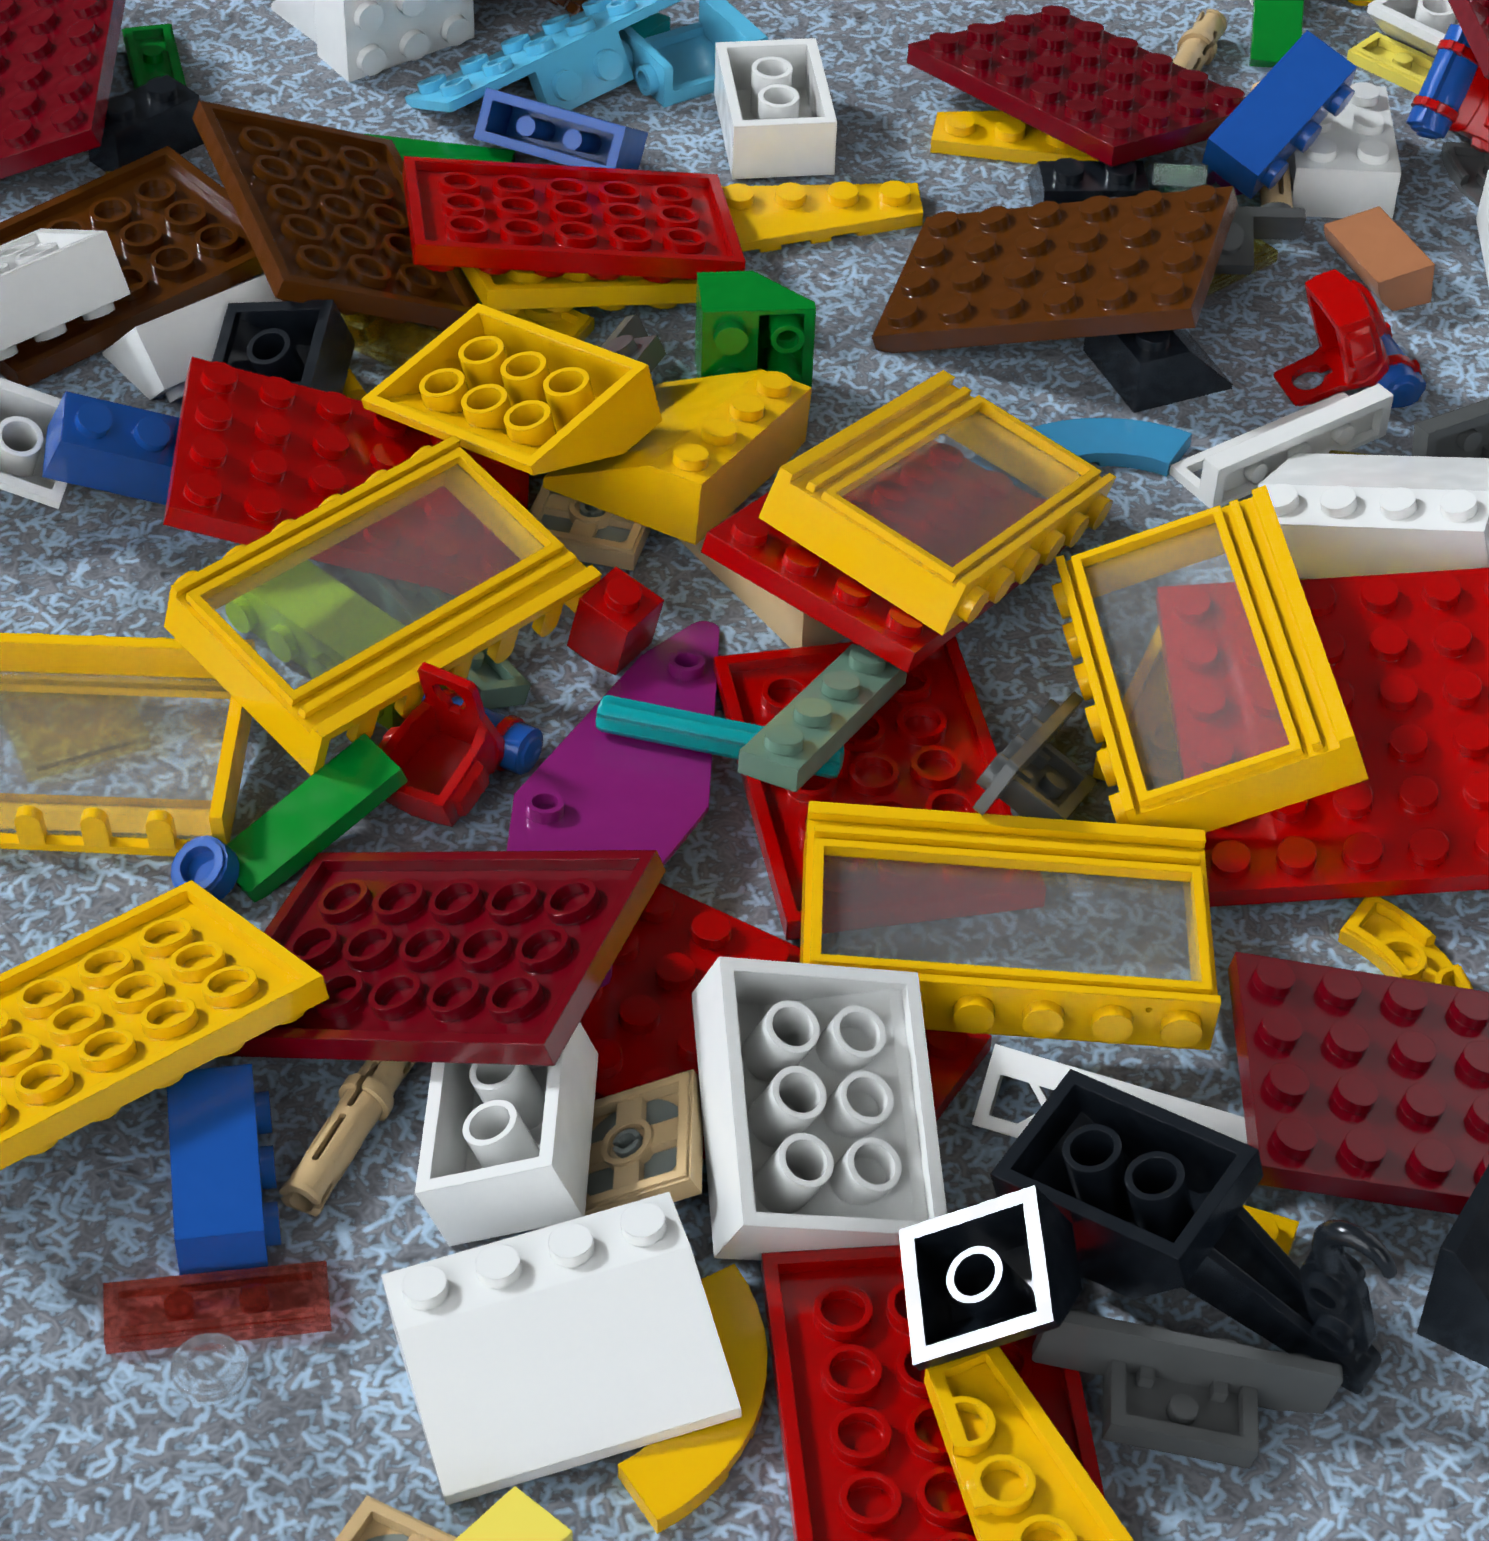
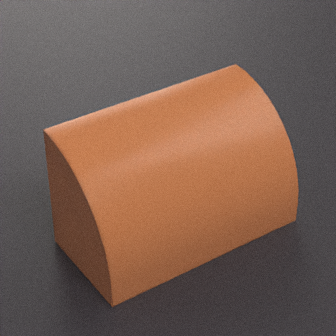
[1324,206,1435,311]

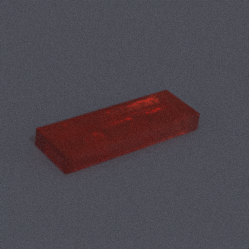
[103,1261,332,1354]

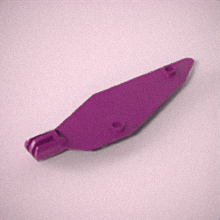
[506,621,720,987]

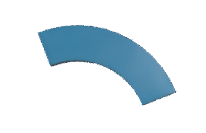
[969,418,1192,493]

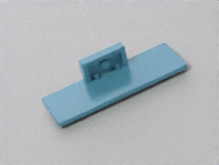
[405,0,682,112]

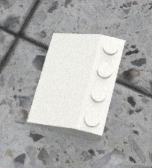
[0,228,131,361]
[1258,453,1489,579]
[692,956,947,1261]
[381,1192,742,1506]

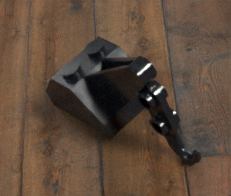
[990,1069,1397,1394]

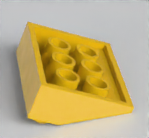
[361,303,662,476]
[543,369,812,545]

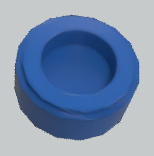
[170,835,240,900]

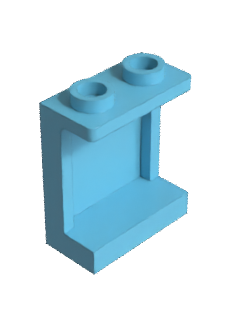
[618,0,768,107]

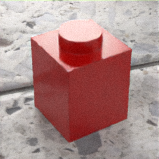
[567,566,664,676]

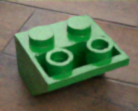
[695,271,816,387]

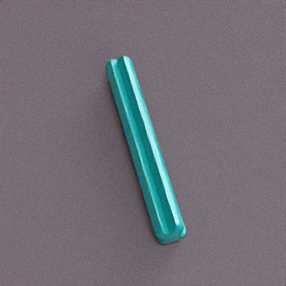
[596,695,845,779]

